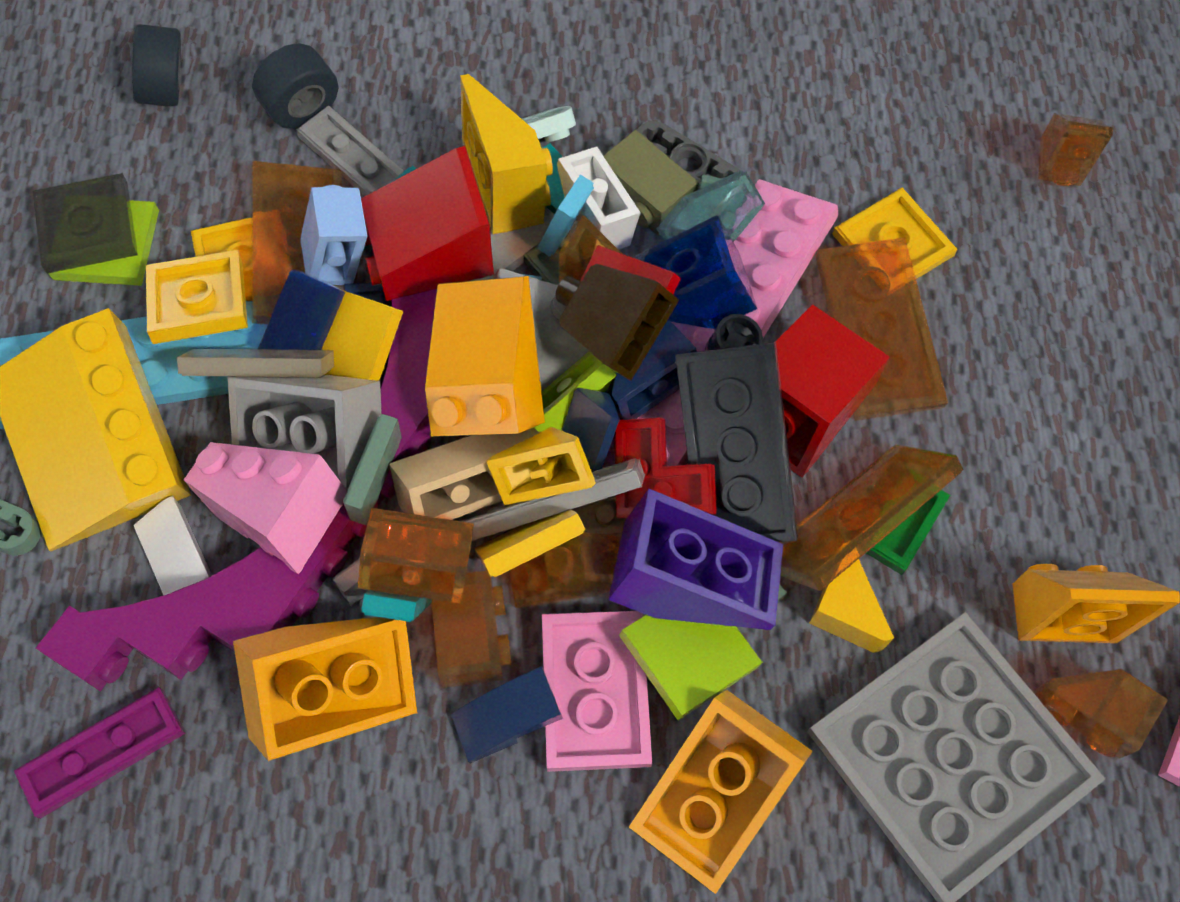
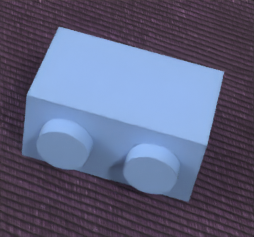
[300,185,367,286]

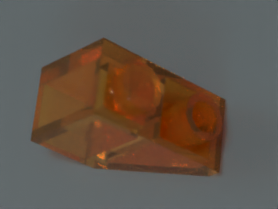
[1038,113,1113,186]
[510,532,620,608]
[1033,669,1168,759]

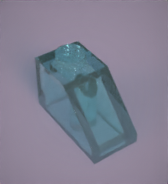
[657,170,765,268]

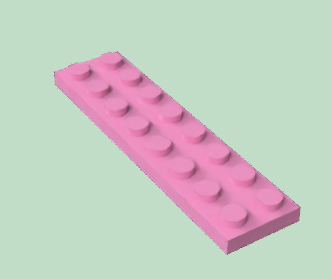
[603,179,838,468]

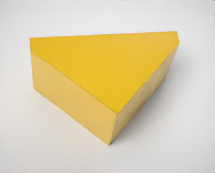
[486,427,596,506]
[809,546,894,653]

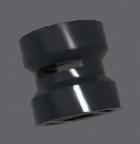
[704,314,763,351]

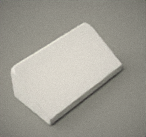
[133,495,212,595]

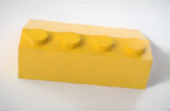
[0,308,191,551]

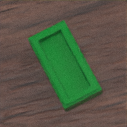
[860,471,951,575]

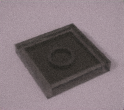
[33,173,138,274]

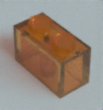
[358,508,474,603]
[429,570,511,688]

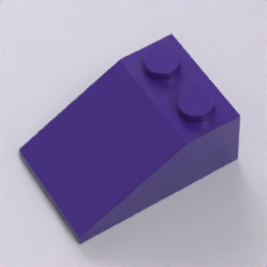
[608,489,783,630]

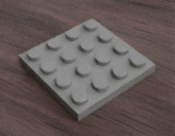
[807,612,1106,902]

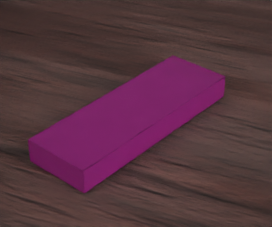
[14,687,186,819]

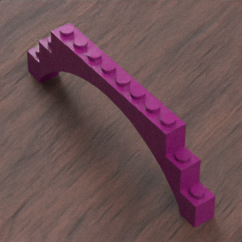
[35,246,437,692]

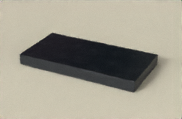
[675,342,798,542]

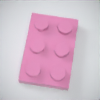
[542,611,652,772]

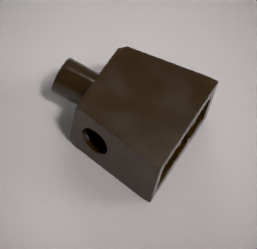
[555,264,679,381]

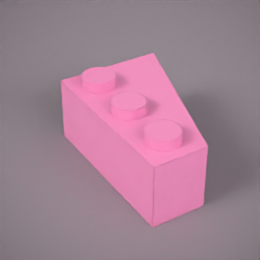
[184,442,347,575]

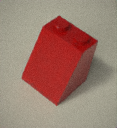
[361,146,494,301]
[775,304,890,478]

